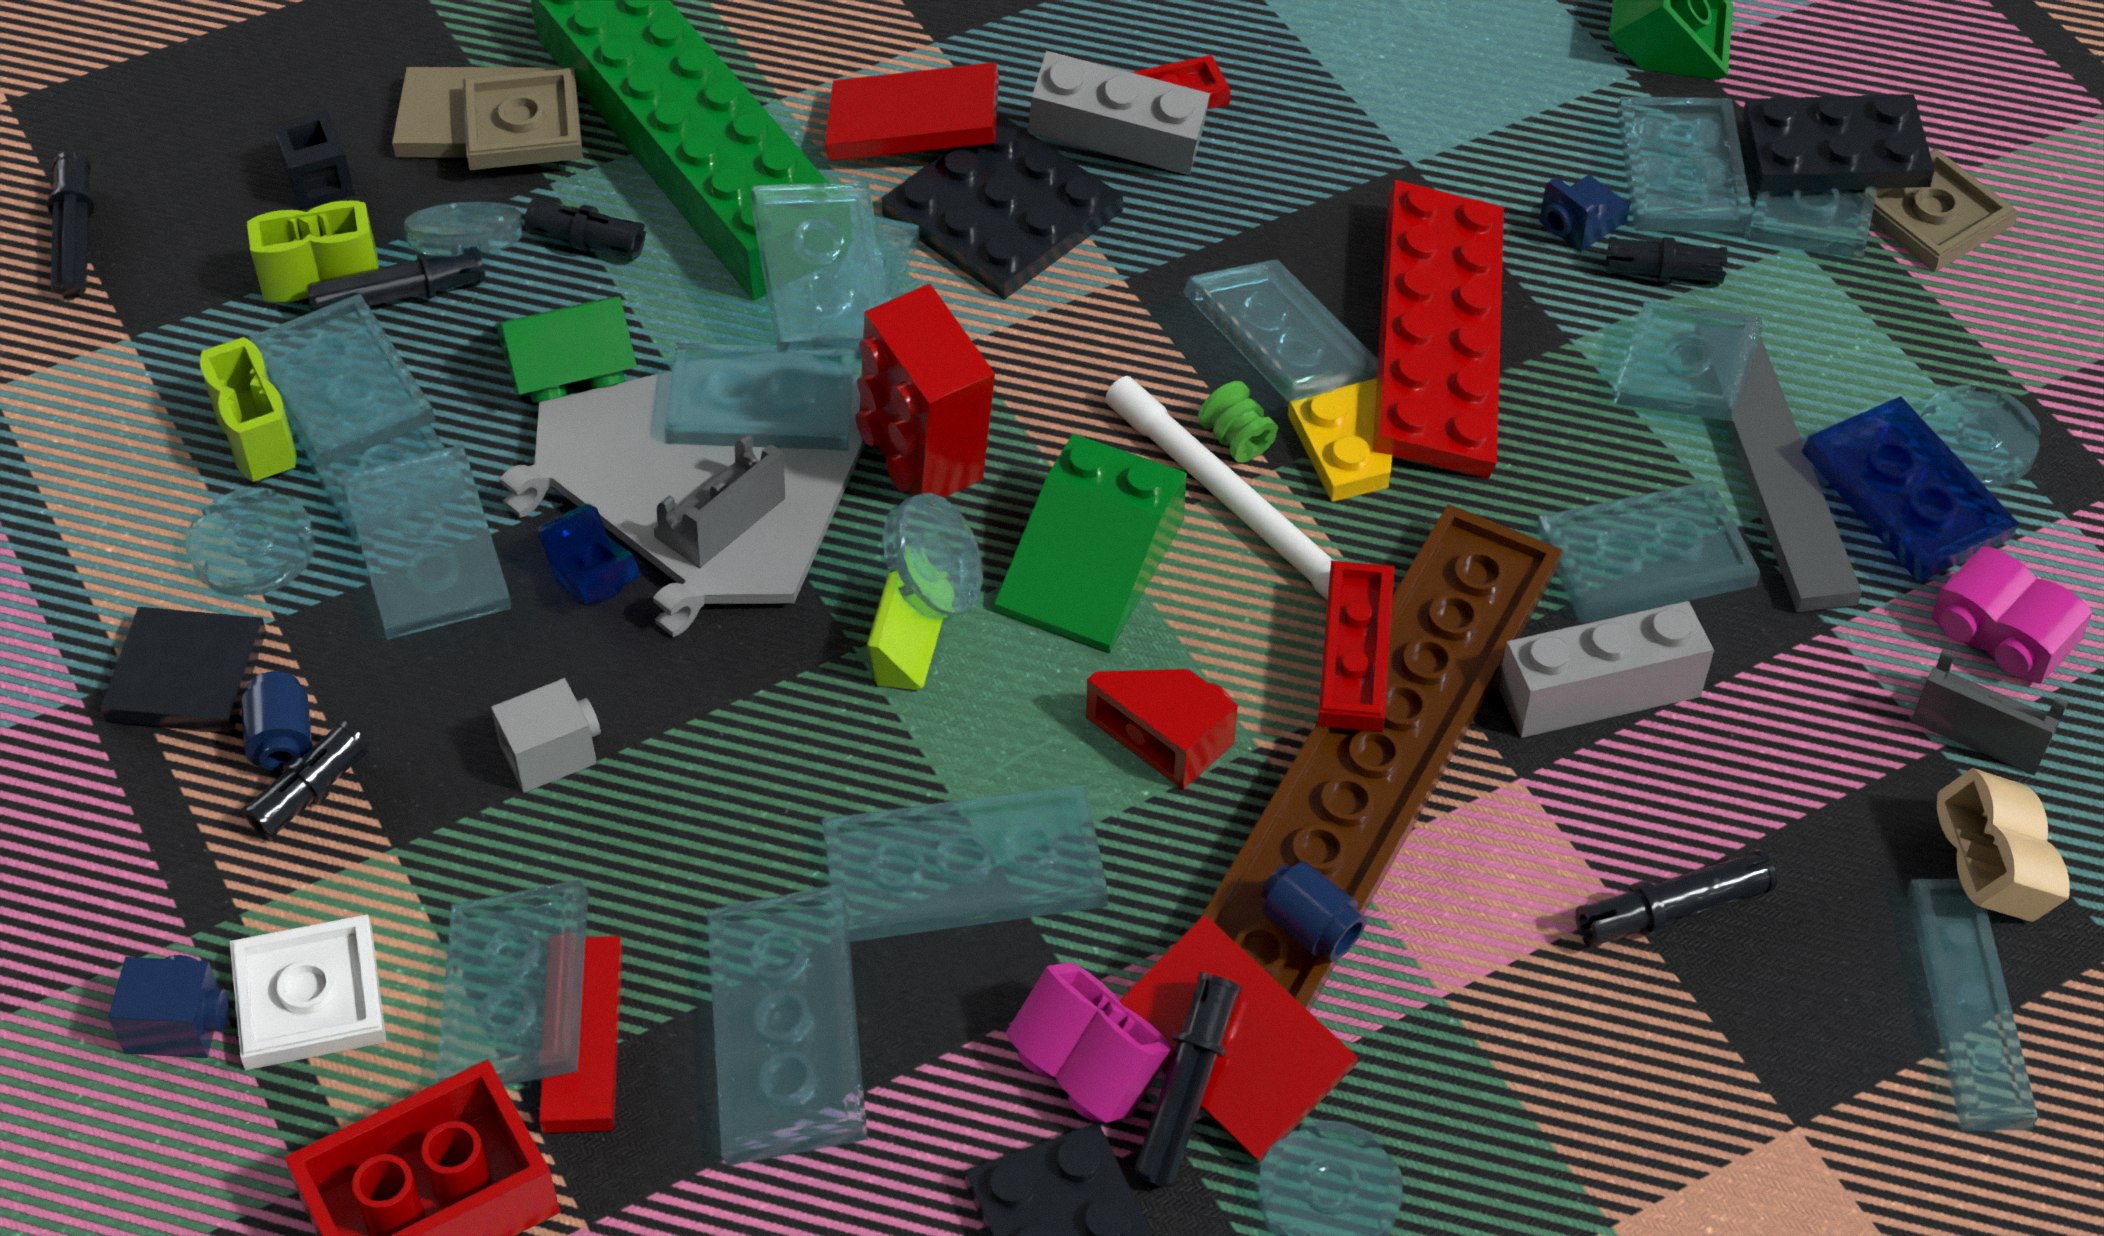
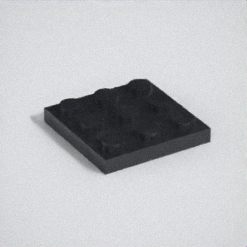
[882,114,1123,300]

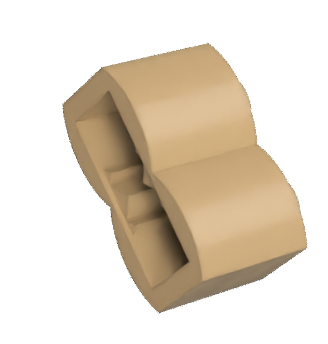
[1937,768,2070,922]

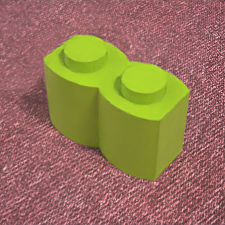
[247,200,379,302]
[200,337,297,482]

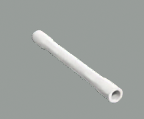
[1105,376,1337,600]

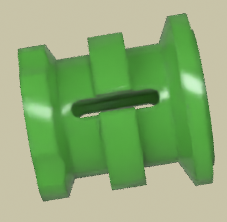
[1198,381,1278,463]

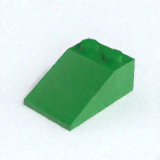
[994,433,1187,653]

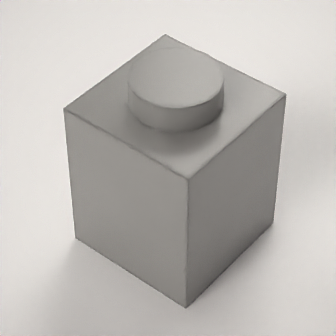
[491,678,601,793]

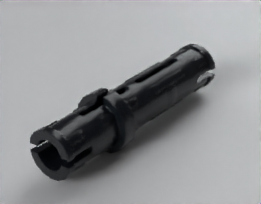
[1575,849,1777,949]

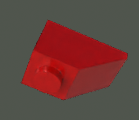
[1086,669,1238,790]

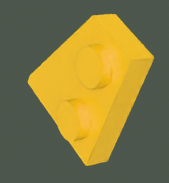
[1288,378,1392,502]

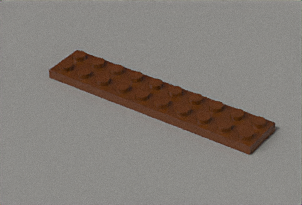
[1199,504,1563,1012]

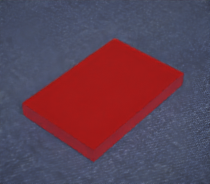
[825,62,999,161]
[1119,915,1358,1164]

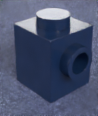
[108,955,228,1058]

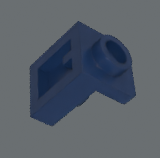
[1539,175,1630,252]

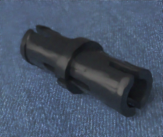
[524,197,646,260]
[1606,236,1728,284]
[241,720,370,840]

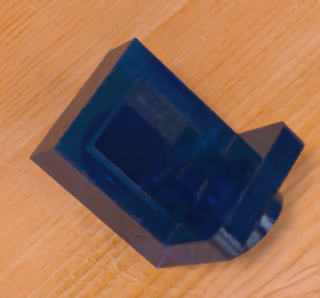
[537,503,641,604]

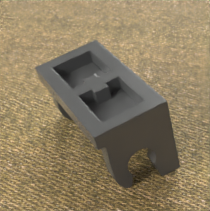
[654,434,785,568]
[1911,649,2068,776]

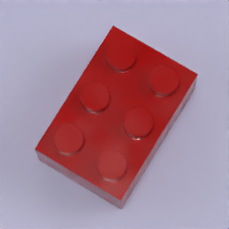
[855,283,995,509]
[284,1059,561,1236]

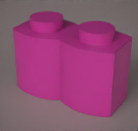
[1932,546,2093,684]
[1005,962,1174,1123]

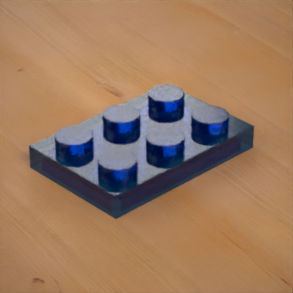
[1802,396,2020,583]

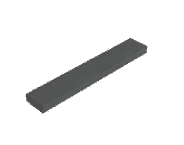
[1693,319,1862,612]

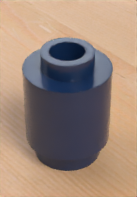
[241,671,312,772]
[1261,861,1367,961]

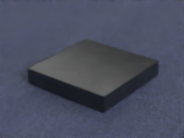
[101,607,267,733]

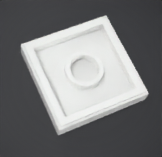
[230,914,387,1071]

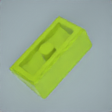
[867,548,950,690]

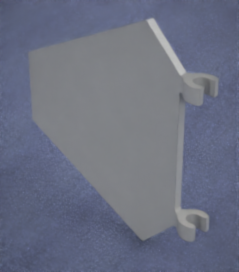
[500,341,866,637]

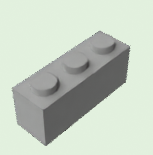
[1028,51,1210,176]
[1498,601,1714,738]

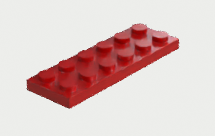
[1372,180,1504,479]

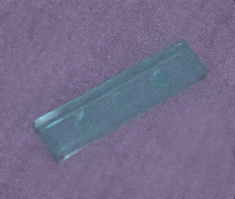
[1907,879,2038,1131]

